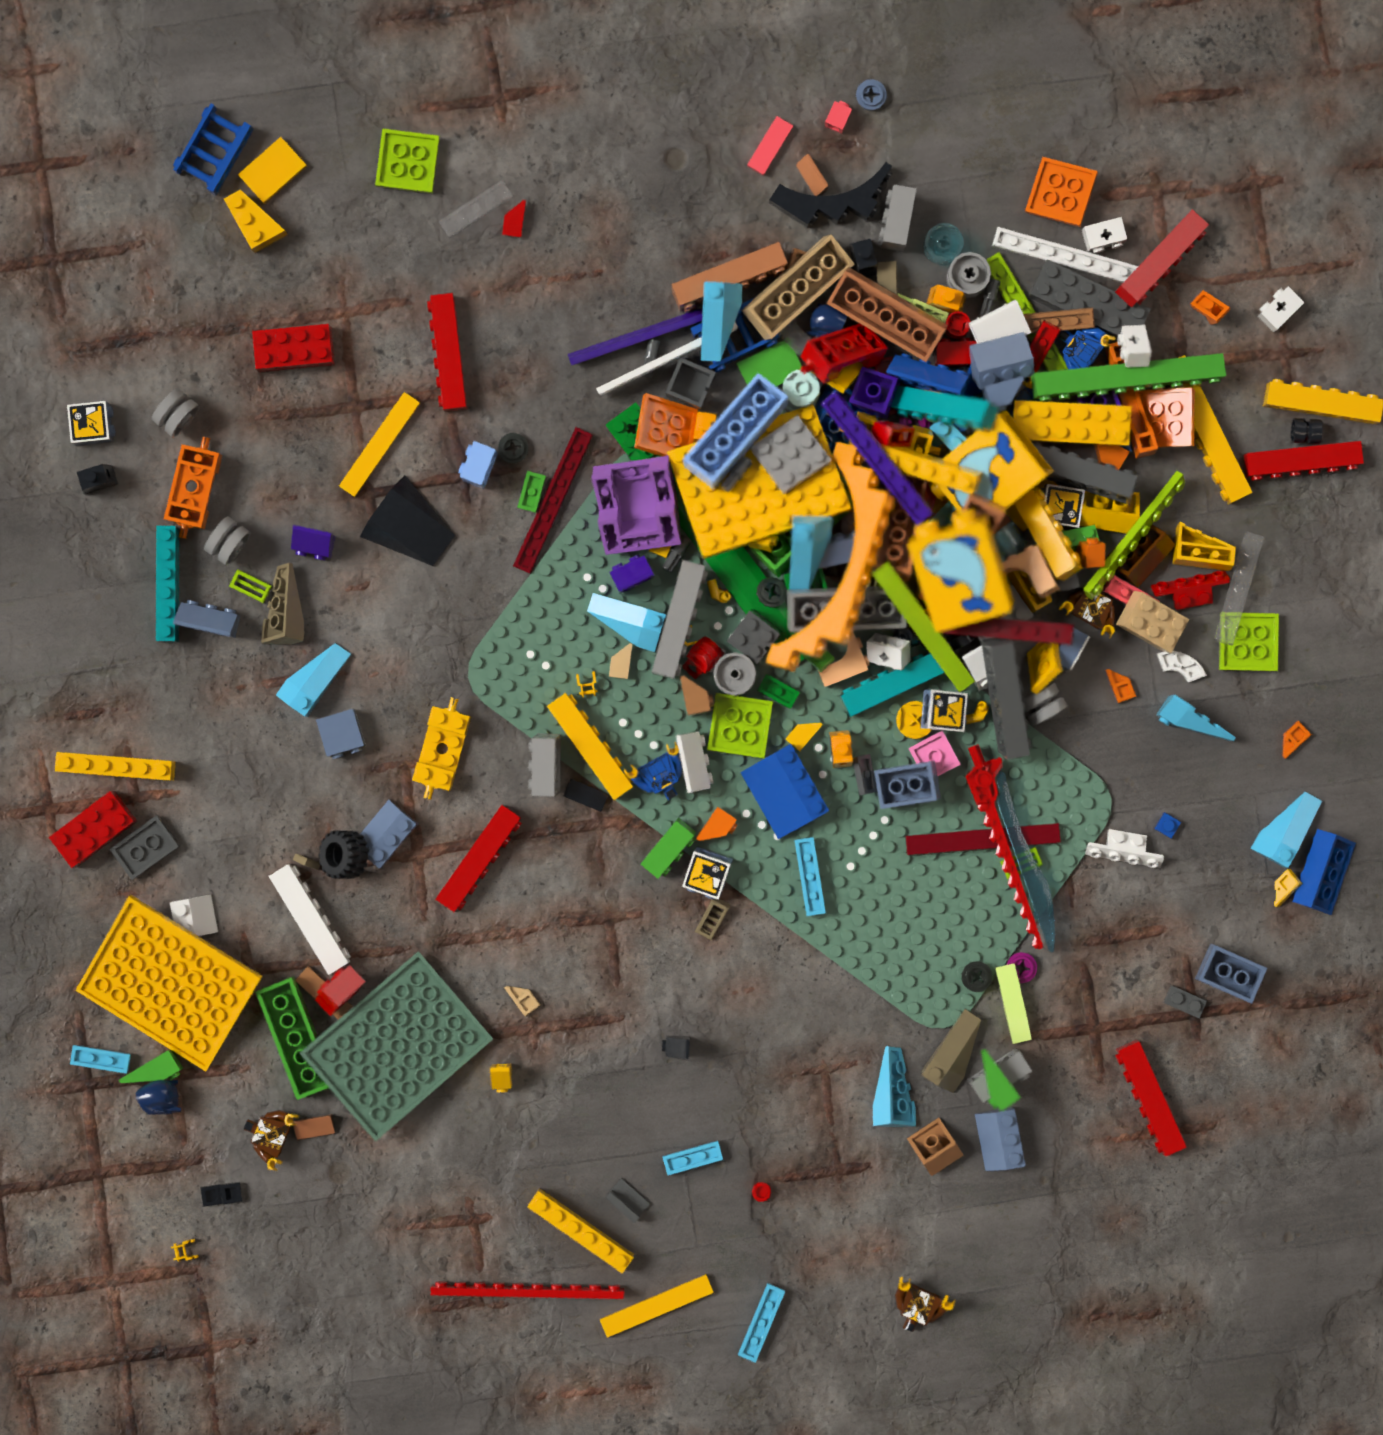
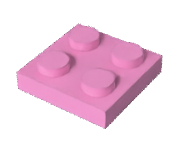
[908,730,961,776]

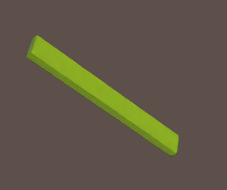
[986,252,1068,372]
[872,562,975,693]

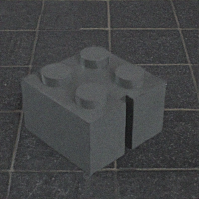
[665,358,716,411]
[727,609,783,664]

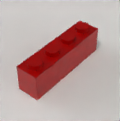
[935,338,977,367]

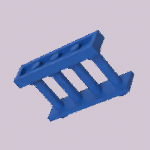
[173,103,254,195]
[691,298,780,373]

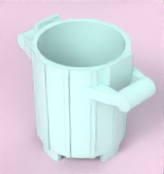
[779,370,823,415]

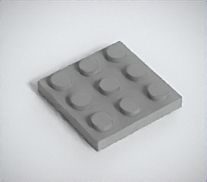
[750,415,831,495]

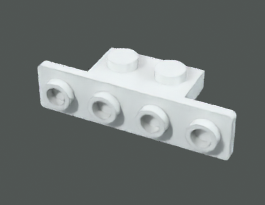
[1085,829,1164,868]

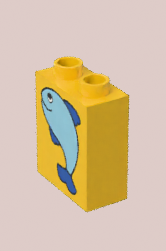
[928,411,1054,516]
[908,509,1014,632]

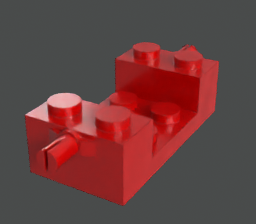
[800,323,888,383]

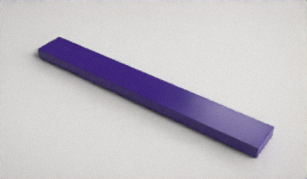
[567,308,703,365]
[821,391,934,525]

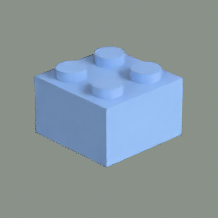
[458,441,498,489]

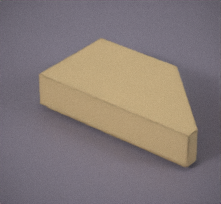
[609,643,633,679]
[504,986,541,1016]

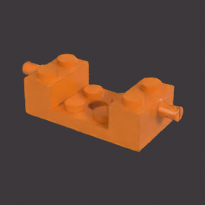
[164,437,222,539]

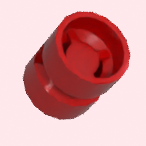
[944,311,970,341]

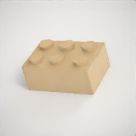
[1116,591,1189,653]

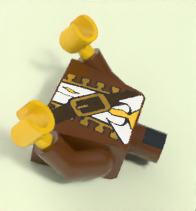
[1059,583,1115,639]
[244,1110,299,1171]
[895,1277,955,1332]

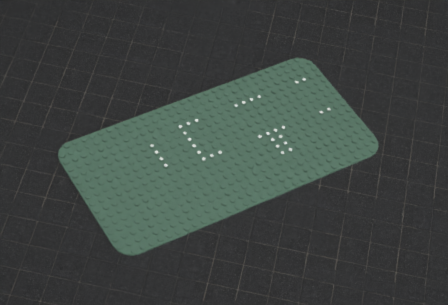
[468,454,1112,1028]

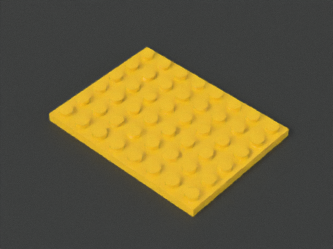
[667,404,851,559]
[75,895,263,1071]

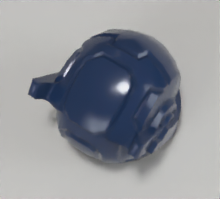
[806,304,847,338]
[136,1080,181,1115]

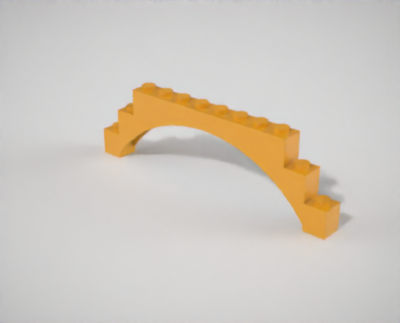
[766,442,894,672]

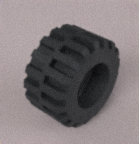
[318,830,369,879]

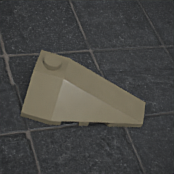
[261,563,304,645]
[921,1009,981,1093]

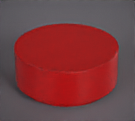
[752,1182,771,1202]

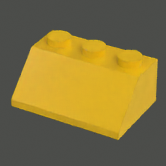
[1080,491,1140,534]

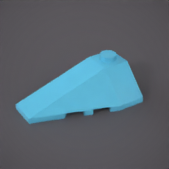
[701,282,742,361]
[789,516,832,590]
[587,593,666,652]
[276,643,351,717]
[1156,695,1236,741]
[1250,792,1322,868]
[873,1046,916,1127]

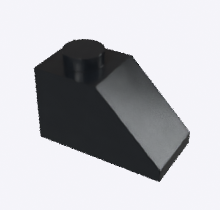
[662,1036,690,1059]

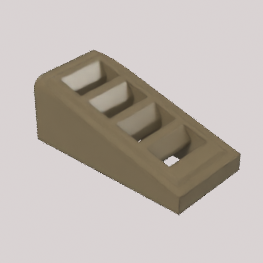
[695,899,730,941]

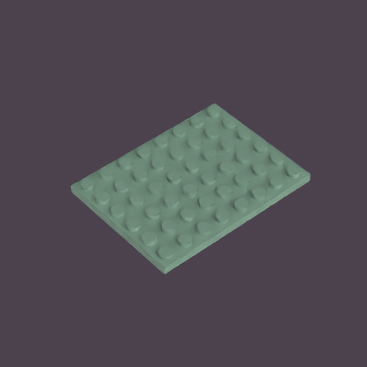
[300,951,493,1142]

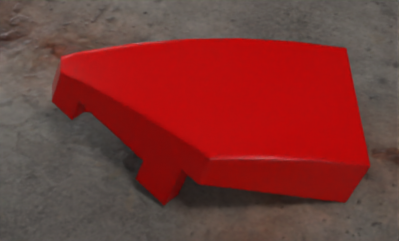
[502,199,527,237]

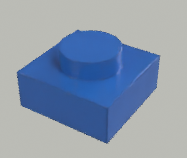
[1154,812,1181,839]

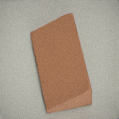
[796,154,828,196]
[293,1114,335,1140]

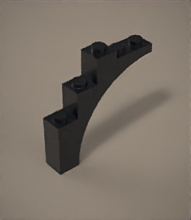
[769,162,893,228]

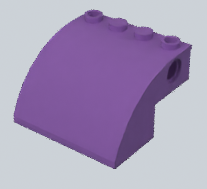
[592,456,681,555]

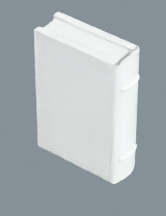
[968,300,1031,344]

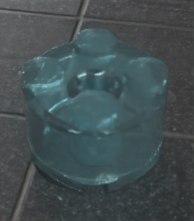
[923,223,964,265]
[993,522,1028,562]

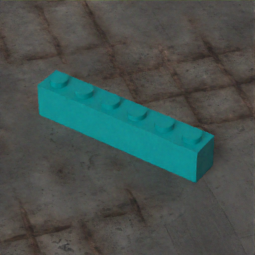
[891,386,999,431]
[156,526,179,642]
[840,653,945,717]

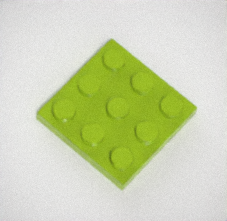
[375,129,440,194]
[1219,612,1279,671]
[707,693,773,759]

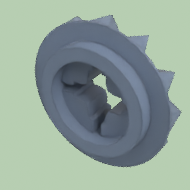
[856,79,887,111]

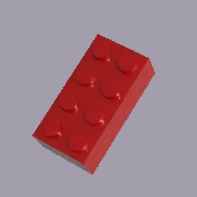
[252,324,335,372]
[49,791,137,868]

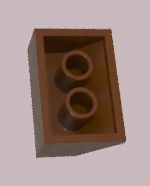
[1105,524,1175,588]

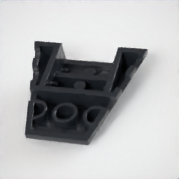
[360,475,455,566]

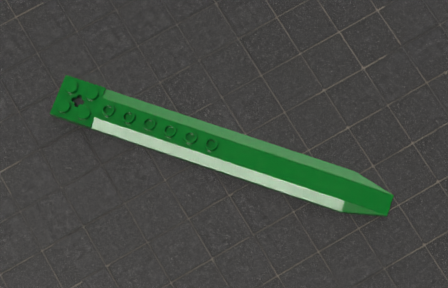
[605,402,805,663]

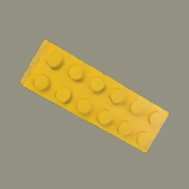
[1013,400,1131,445]

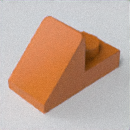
[1190,290,1230,325]

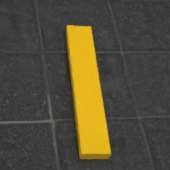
[339,392,420,497]
[600,1274,714,1338]

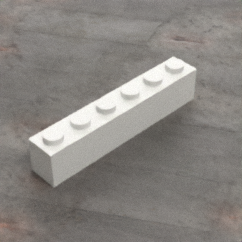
[269,864,351,975]

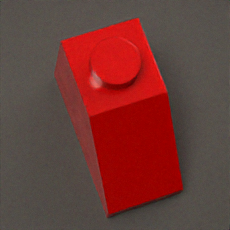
[871,421,916,447]

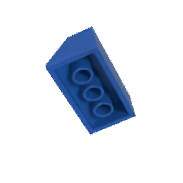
[886,353,970,397]
[1293,829,1356,915]

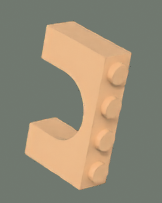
[989,545,1060,619]
[818,630,870,687]

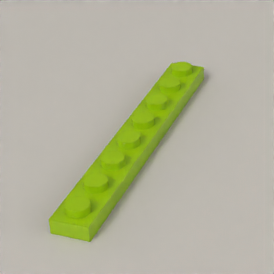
[1083,471,1185,600]

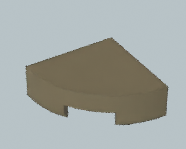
[293,854,320,870]

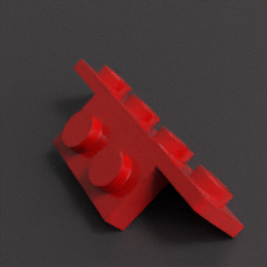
[1151,571,1230,610]

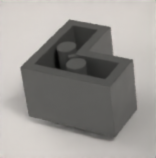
[1052,565,1094,594]

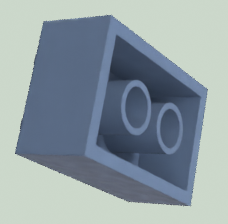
[874,760,941,809]
[1195,944,1267,1004]

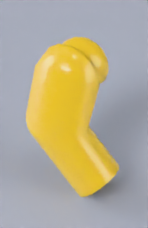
[707,579,731,603]
[966,701,989,725]

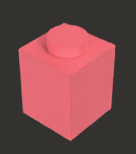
[824,101,852,134]

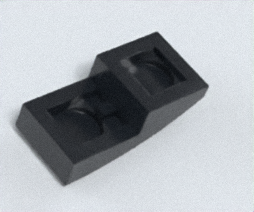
[563,779,609,812]
[200,1182,242,1207]

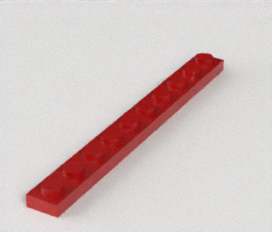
[430,1281,624,1299]

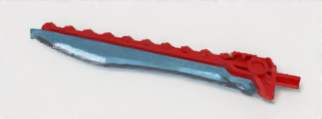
[965,744,1055,952]

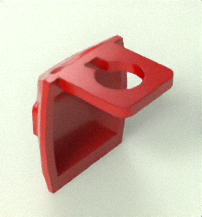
[682,636,724,679]

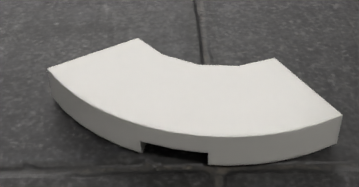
[1157,651,1207,682]

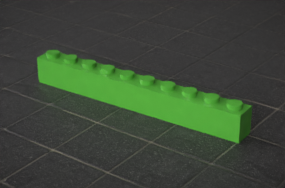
[1031,353,1226,402]

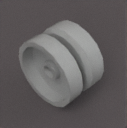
[946,252,991,298]
[151,388,200,438]
[204,516,251,566]
[713,653,756,696]
[1024,683,1068,727]

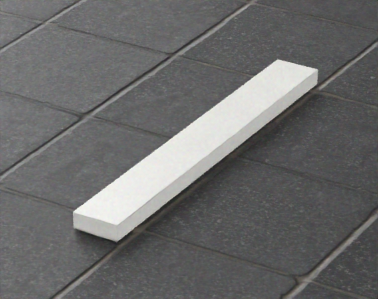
[992,227,1138,283]
[596,322,738,396]

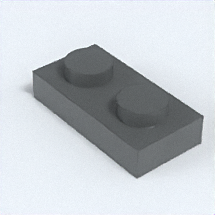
[853,754,878,795]
[1163,985,1207,1018]

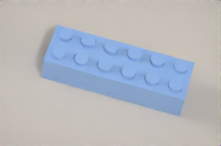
[683,373,788,490]

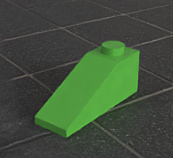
[981,1049,1020,1111]
[119,1050,183,1083]

